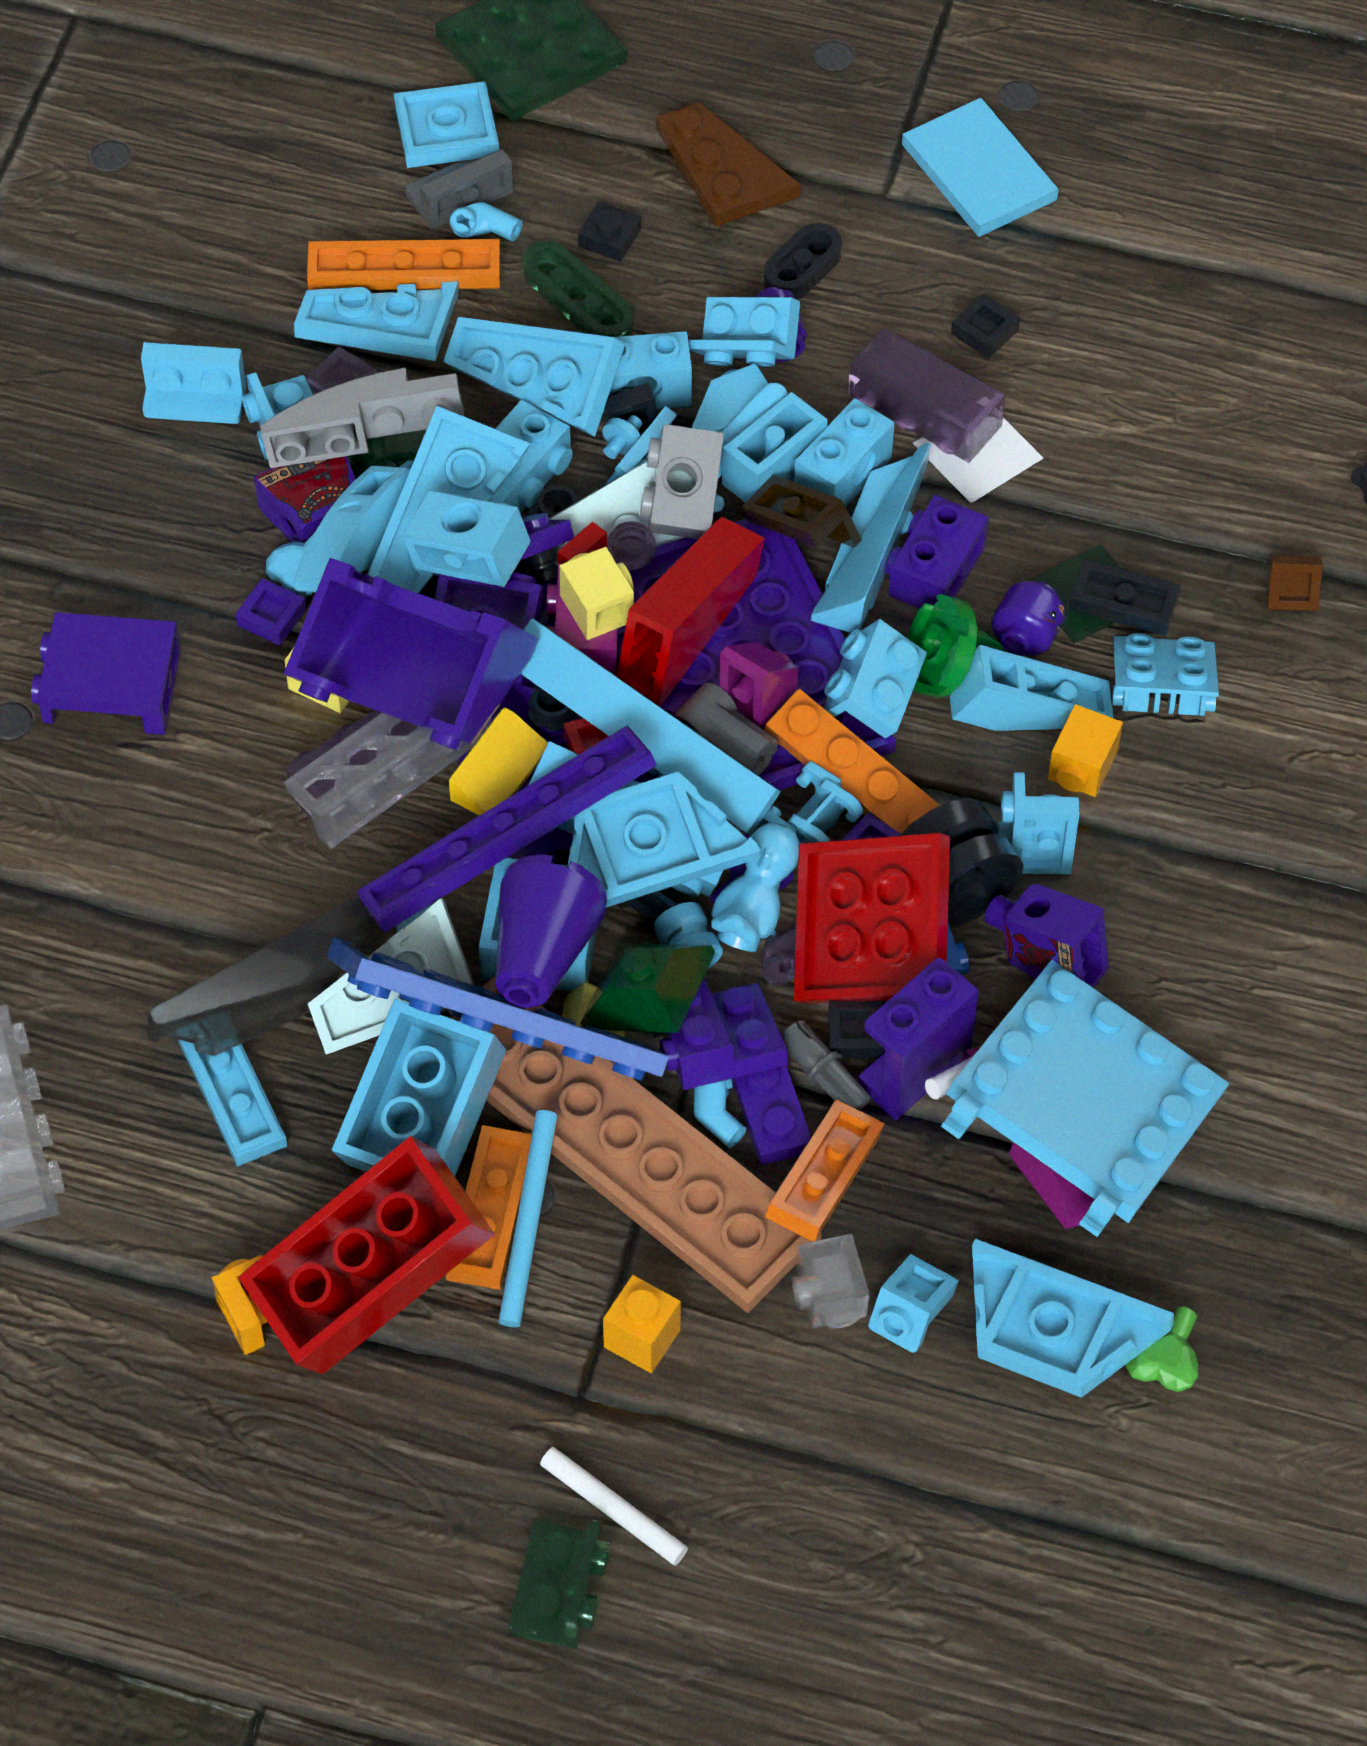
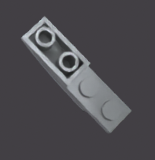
[260,368,465,468]

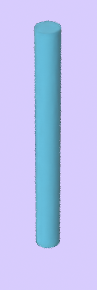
[498,1110,558,1327]

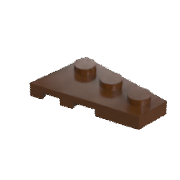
[656,102,801,227]

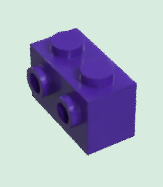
[885,495,989,609]

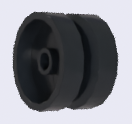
[899,798,1024,929]

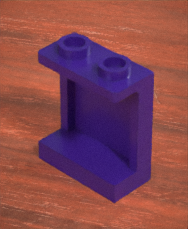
[31,612,181,735]
[858,958,979,1120]

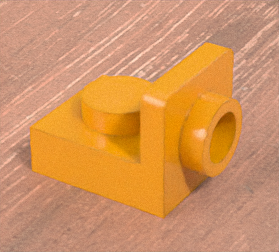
[211,1255,267,1355]

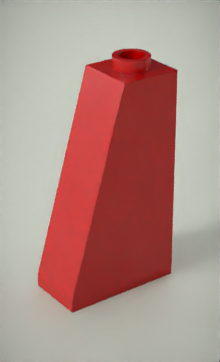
[616,516,765,707]

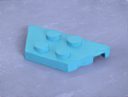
[568,771,760,908]
[972,1239,1174,1398]

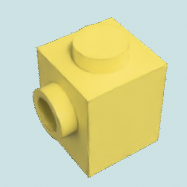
[559,547,634,641]

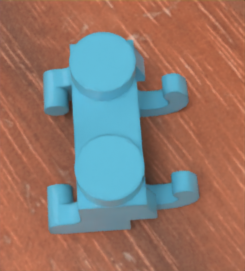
[759,761,863,844]

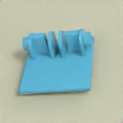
[1112,633,1219,716]

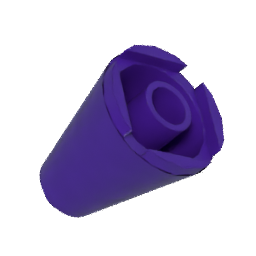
[496,854,607,1008]

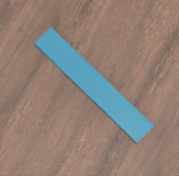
[521,618,781,835]

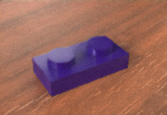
[732,1065,811,1166]

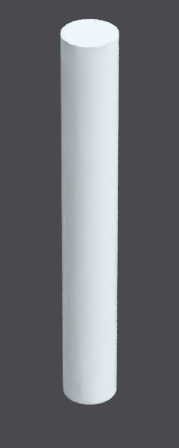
[540,1447,688,1566]

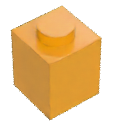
[1048,704,1123,798]
[603,1275,681,1374]

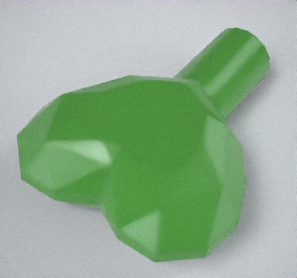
[1125,1307,1198,1392]

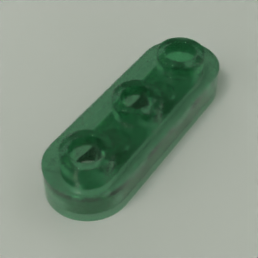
[522,241,634,337]

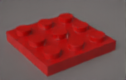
[794,833,950,1004]

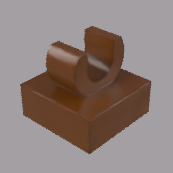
[1266,555,1323,611]

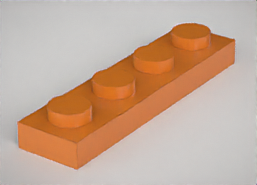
[307,239,500,290]
[764,689,941,834]

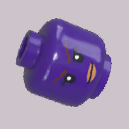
[991,580,1066,656]

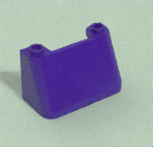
[284,558,539,751]

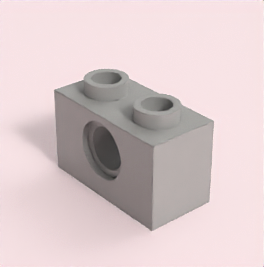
[640,424,724,539]

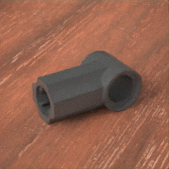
[672,682,778,776]

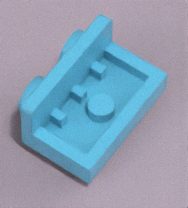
[823,619,927,738]

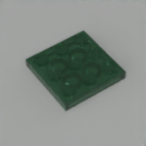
[435,0,627,121]

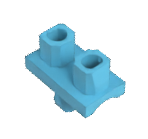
[602,406,677,486]

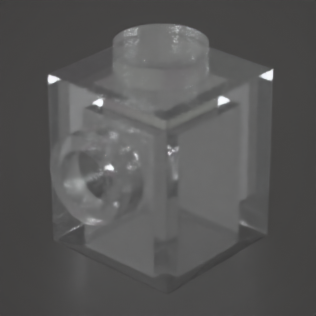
[792,1233,869,1328]

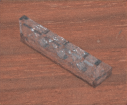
[284,713,492,849]

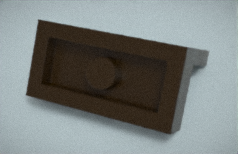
[741,474,862,548]

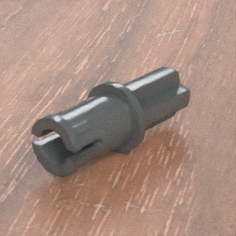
[781,1020,870,1111]

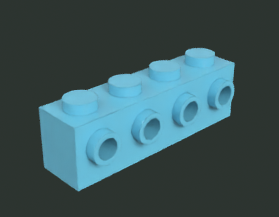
[434,400,573,578]

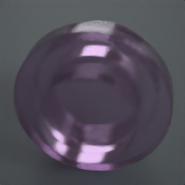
[607,521,656,570]

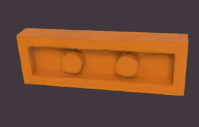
[765,1099,885,1242]
[446,1125,532,1290]

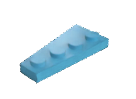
[443,317,625,437]
[368,406,530,594]

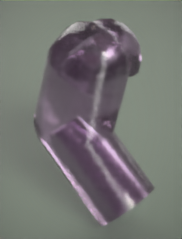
[760,925,796,986]

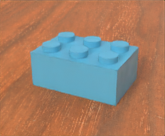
[332,999,507,1176]

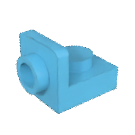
[868,1254,959,1353]

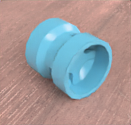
[654,902,723,968]

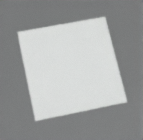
[913,399,1044,503]

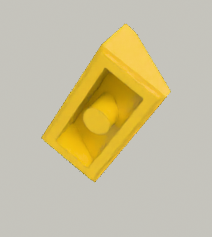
[449,707,548,816]

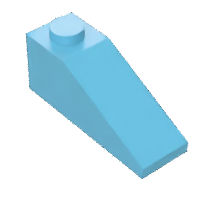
[949,645,1114,731]

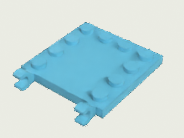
[941,960,1230,1237]

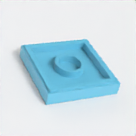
[394,82,499,168]

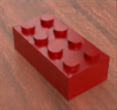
[238,1136,495,1374]

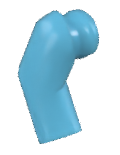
[449,202,523,241]
[694,1079,746,1148]

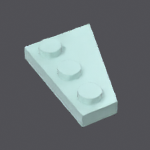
[308,898,474,1054]

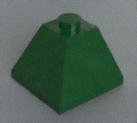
[580,943,715,1033]

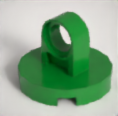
[907,594,1004,698]

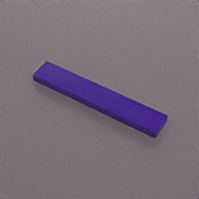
[356,725,657,933]

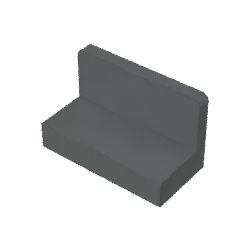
[405,149,513,230]

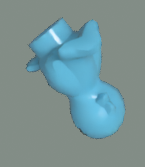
[711,823,800,952]

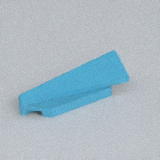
[811,443,931,633]

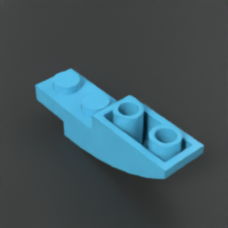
[293,461,414,592]

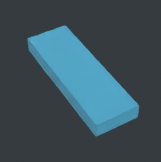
[175,1008,287,1167]

